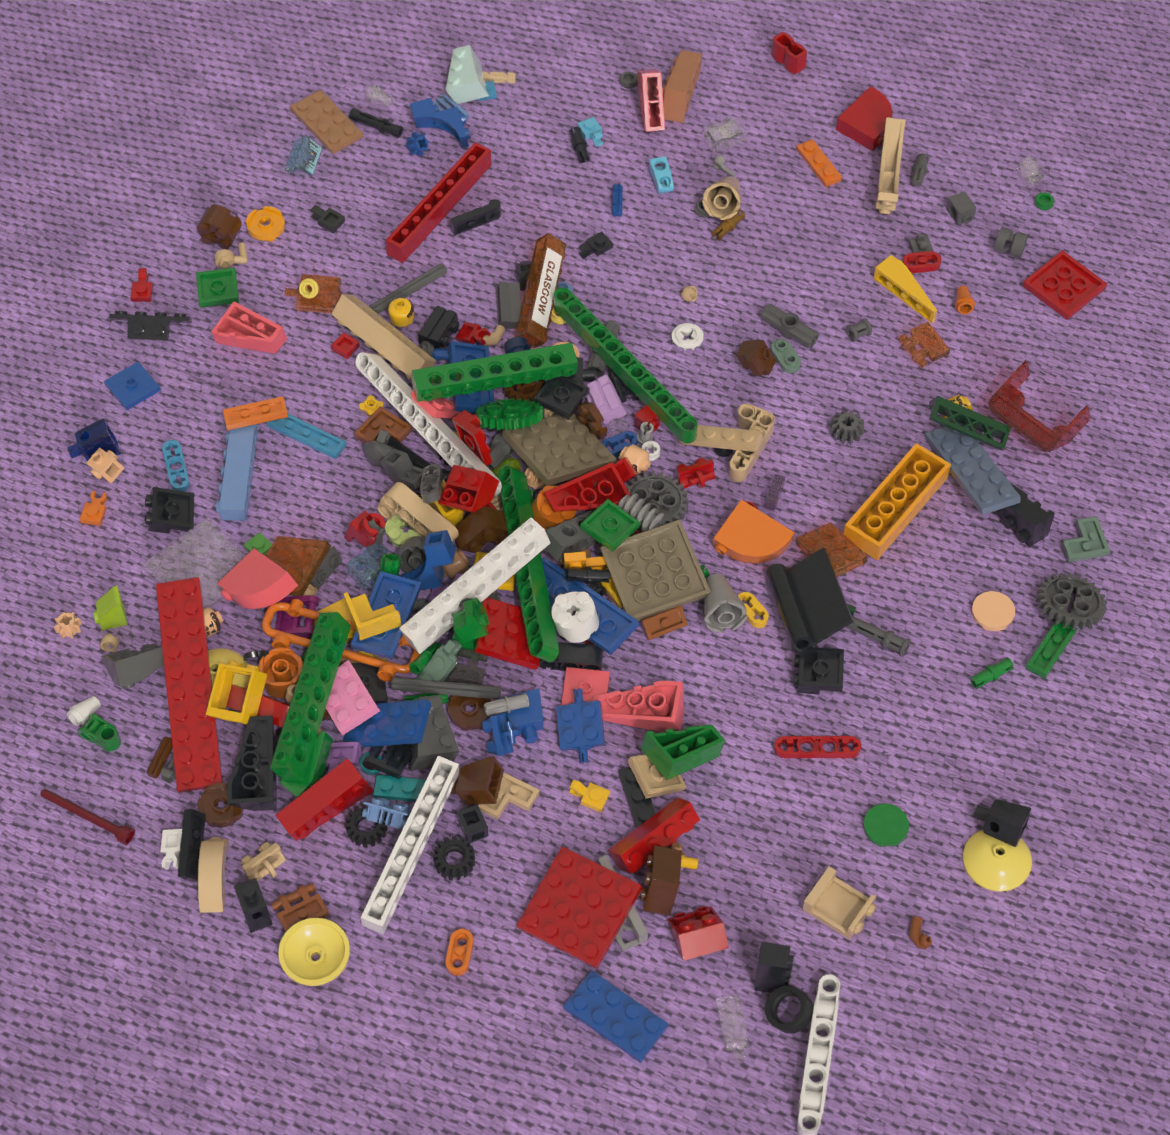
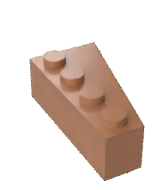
[662,50,702,123]

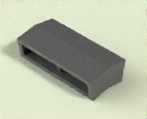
[496,282,522,329]

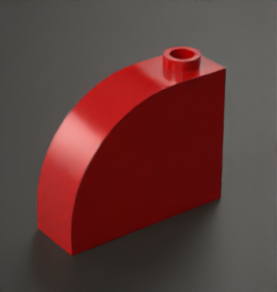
[836,86,892,151]

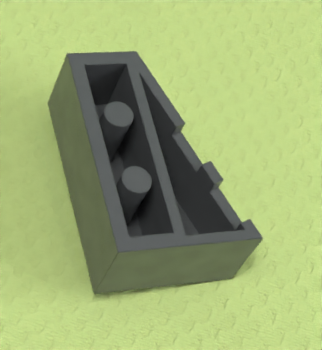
[410,695,459,771]

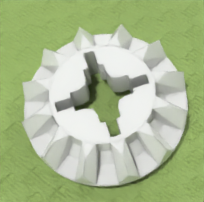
[672,323,704,351]

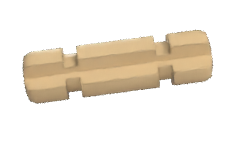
[483,71,516,83]

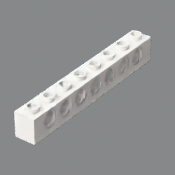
[399,518,550,654]
[361,756,459,935]

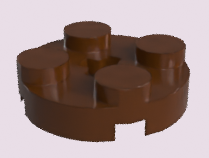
[576,400,607,440]
[448,695,491,731]
[198,783,244,827]

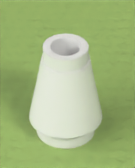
[67,696,101,726]

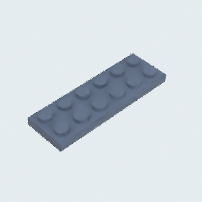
[925,422,1020,515]

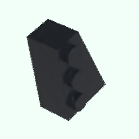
[992,483,1055,547]
[754,942,794,993]

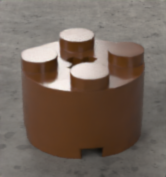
[197,204,242,250]

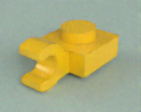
[569,780,611,812]

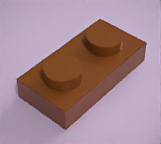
[640,605,688,640]

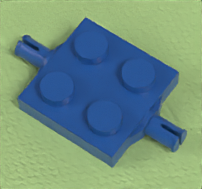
[556,688,605,764]

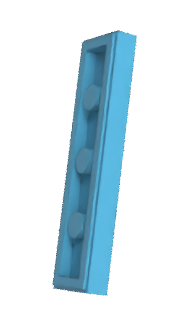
[267,414,347,459]

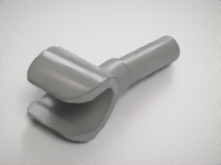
[713,155,736,177]

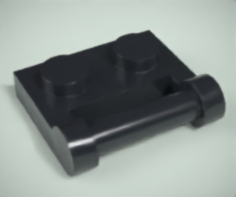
[363,744,412,779]

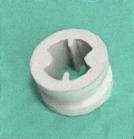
[642,441,660,461]

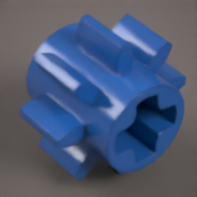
[405,132,429,156]

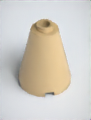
[702,176,741,220]

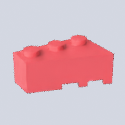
[211,302,287,354]

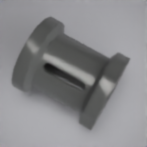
[846,318,872,342]

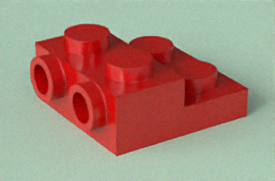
[452,410,493,466]

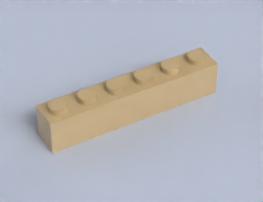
[332,294,436,381]

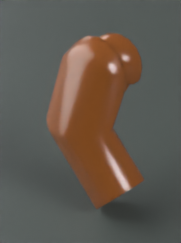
[909,916,932,949]

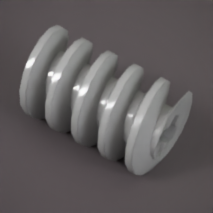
[618,494,664,532]

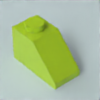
[93,586,128,631]

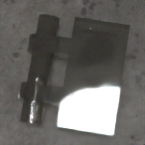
[444,647,489,685]

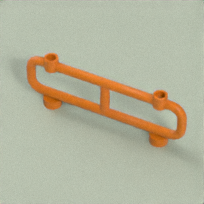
[262,599,419,682]

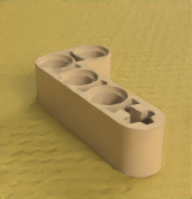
[729,404,775,482]
[377,482,459,542]

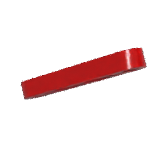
[774,736,861,758]

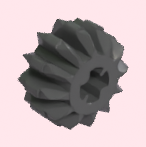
[830,409,864,445]

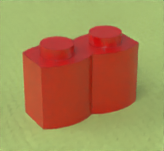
[771,32,807,74]

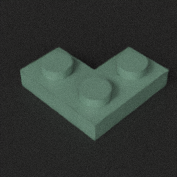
[1062,516,1110,563]

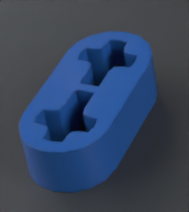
[602,431,638,457]

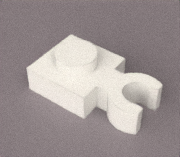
[160,829,182,870]

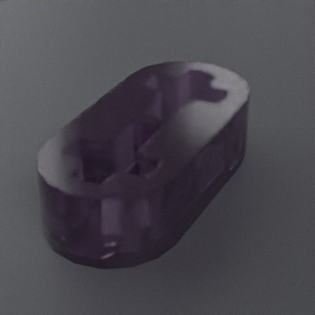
[764,474,786,511]

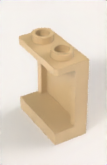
[802,866,877,940]

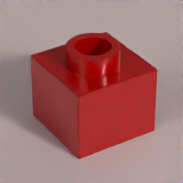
[634,405,660,432]

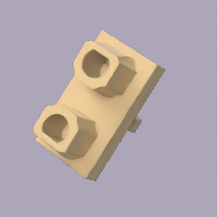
[241,842,286,881]

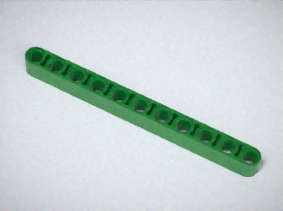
[554,287,698,443]
[498,465,559,662]

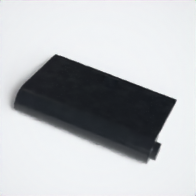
[766,547,854,652]

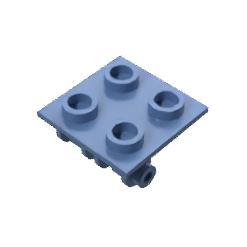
[362,797,412,830]

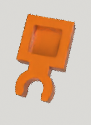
[80,491,107,526]

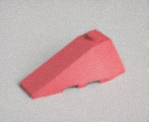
[593,681,684,732]

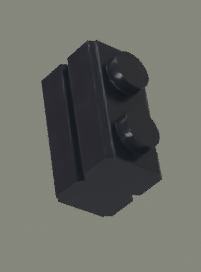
[418,306,460,349]

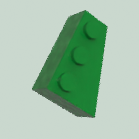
[641,724,725,781]

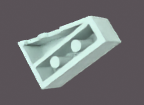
[446,45,489,104]

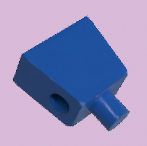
[498,688,544,744]

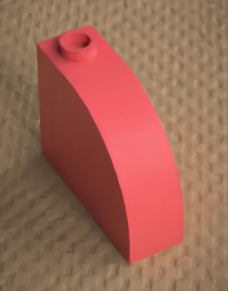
[637,69,665,131]
[217,548,298,609]

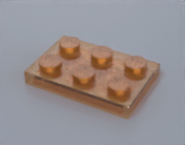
[796,522,868,577]

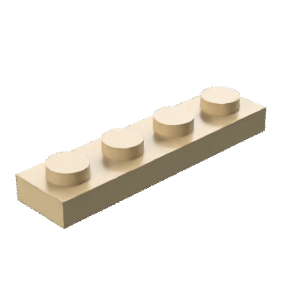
[680,425,763,452]

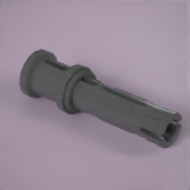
[846,615,911,657]

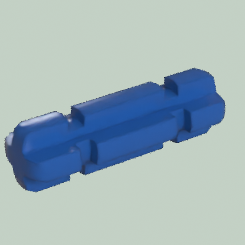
[612,184,623,217]

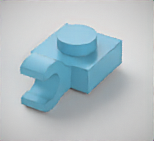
[577,117,603,147]

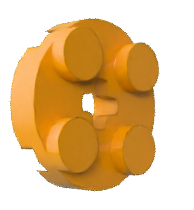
[246,206,285,242]

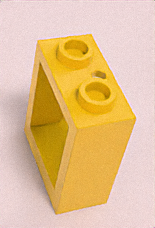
[206,661,268,725]

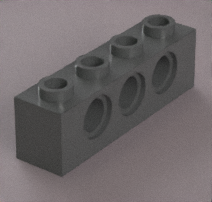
[545,509,599,562]

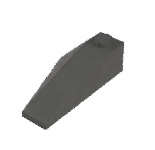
[101,641,164,689]

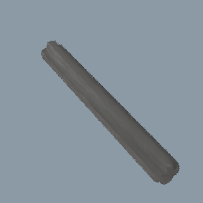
[368,263,447,314]
[391,677,501,699]

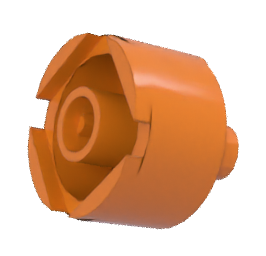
[531,485,577,531]
[259,647,303,699]

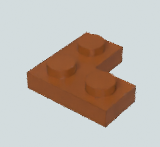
[354,406,413,443]

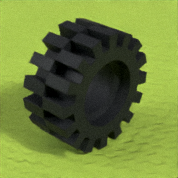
[345,804,388,848]
[433,836,475,880]

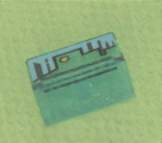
[284,135,323,176]

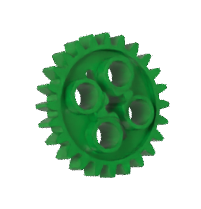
[476,398,543,431]

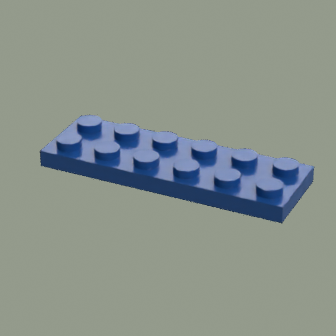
[515,557,639,655]

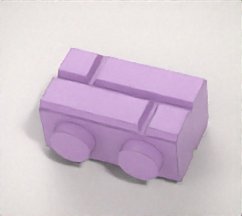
[586,375,627,425]

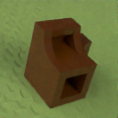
[736,340,776,376]

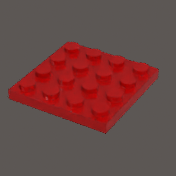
[516,846,643,969]

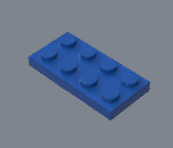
[448,341,495,413]
[351,571,422,660]
[343,699,431,747]
[563,970,669,1063]

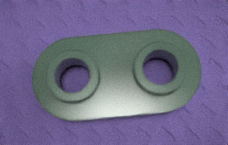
[771,339,801,373]

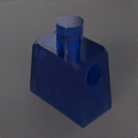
[67,418,121,461]

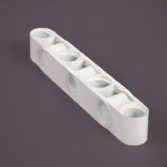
[797,974,840,1135]

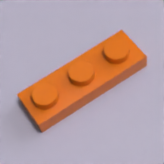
[796,139,842,187]
[222,396,288,431]

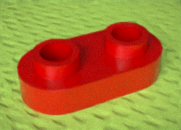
[903,251,942,273]

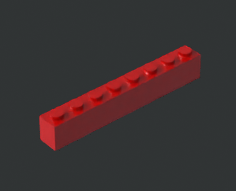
[386,142,492,263]

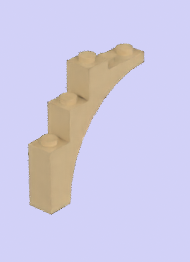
[875,118,906,215]

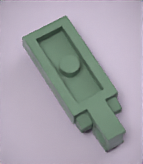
[417,640,462,694]

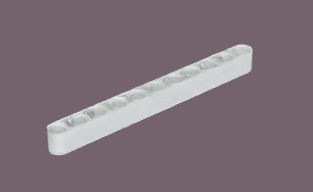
[355,352,502,496]

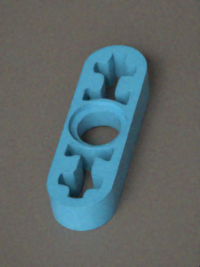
[162,440,190,492]

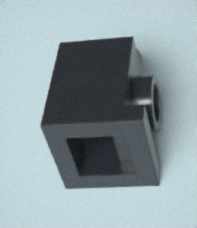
[457,804,489,843]

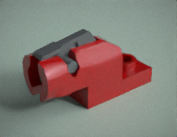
[344,510,386,547]

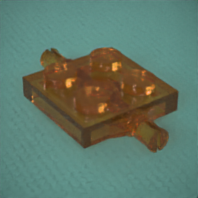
[285,274,352,314]

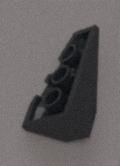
[227,715,277,811]

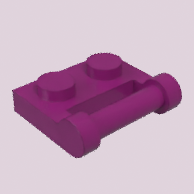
[276,595,319,639]

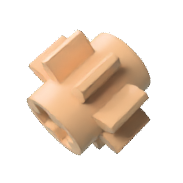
[525,466,546,489]
[54,612,82,639]

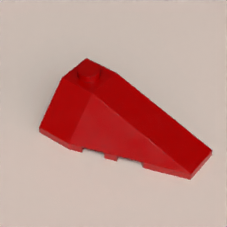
[543,462,631,512]

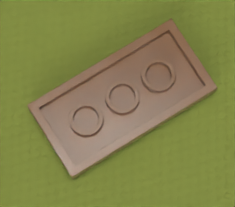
[290,89,363,155]

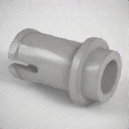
[637,422,654,445]

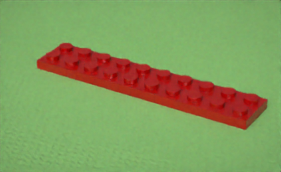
[156,577,223,793]

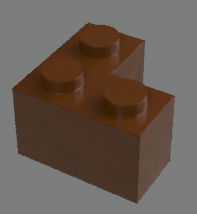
[456,506,508,553]
[640,846,682,916]

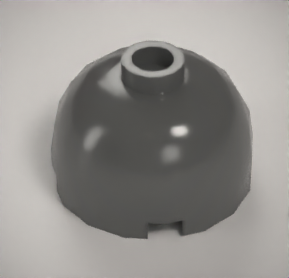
[397,536,426,573]

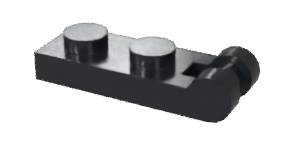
[450,199,501,236]

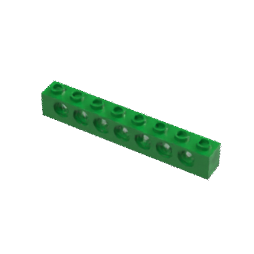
[412,342,578,402]
[270,612,351,781]

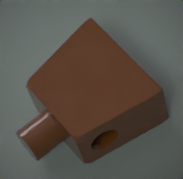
[451,756,504,805]

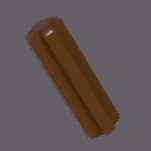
[146,737,173,778]

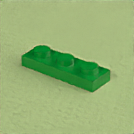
[1026,622,1077,679]

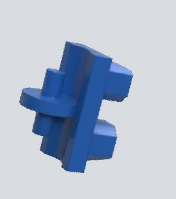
[482,713,520,756]

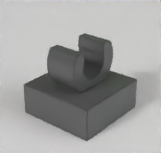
[909,234,933,253]

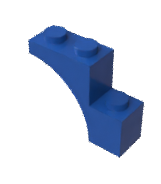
[410,98,471,148]
[401,530,456,590]

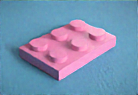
[326,660,380,735]

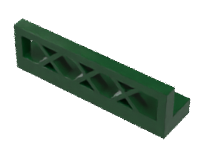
[927,396,1011,450]

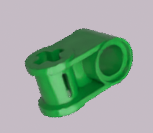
[77,713,121,751]

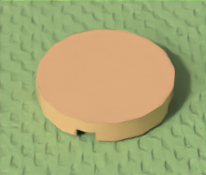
[971,591,1015,631]

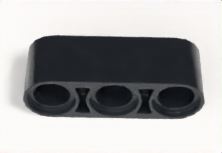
[539,642,604,671]

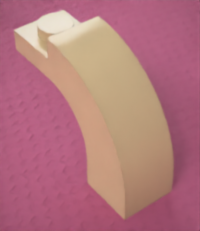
[198,837,229,913]

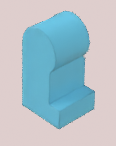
[648,156,674,194]

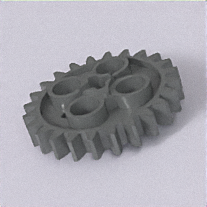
[625,471,689,530]
[1036,572,1107,630]

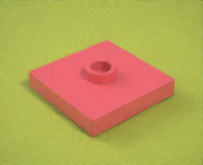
[561,667,610,706]

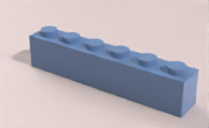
[216,424,259,521]

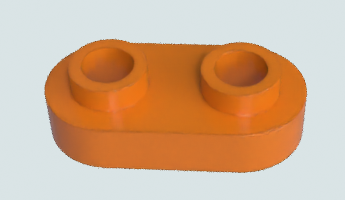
[445,929,474,976]

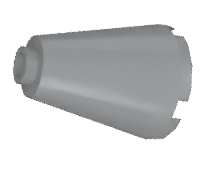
[704,574,747,633]

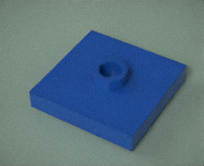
[104,362,161,411]

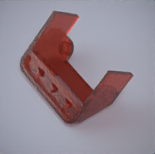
[989,360,1090,452]

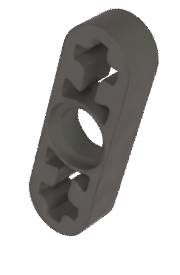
[420,464,443,503]

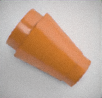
[955,286,975,315]

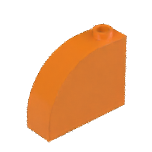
[713,500,795,563]

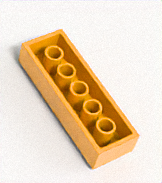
[843,443,951,561]

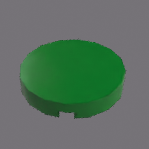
[863,803,909,847]

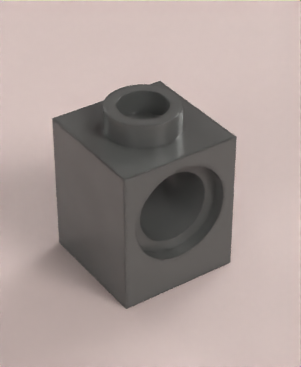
[946,191,976,225]

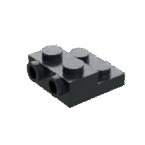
[144,487,194,534]
[793,647,844,694]

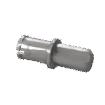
[484,693,529,716]

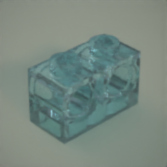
[347,543,393,591]

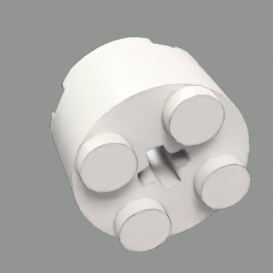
[552,592,599,643]

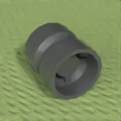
[994,227,1028,258]

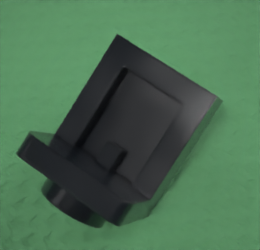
[515,261,539,291]

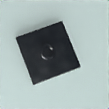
[534,376,590,420]
[339,663,388,704]

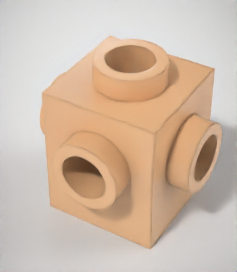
[86,447,124,484]

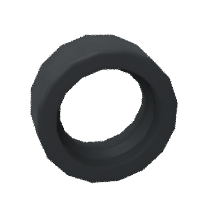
[765,985,813,1034]

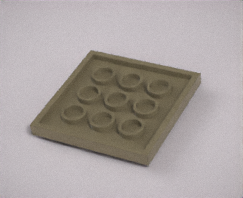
[502,414,617,486]
[600,519,711,621]

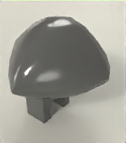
[362,430,395,467]

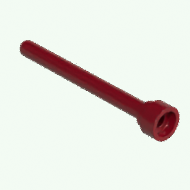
[40,789,135,846]

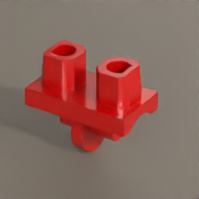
[677,458,716,488]

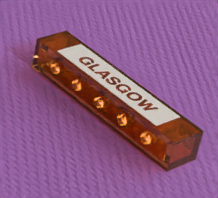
[515,233,567,349]

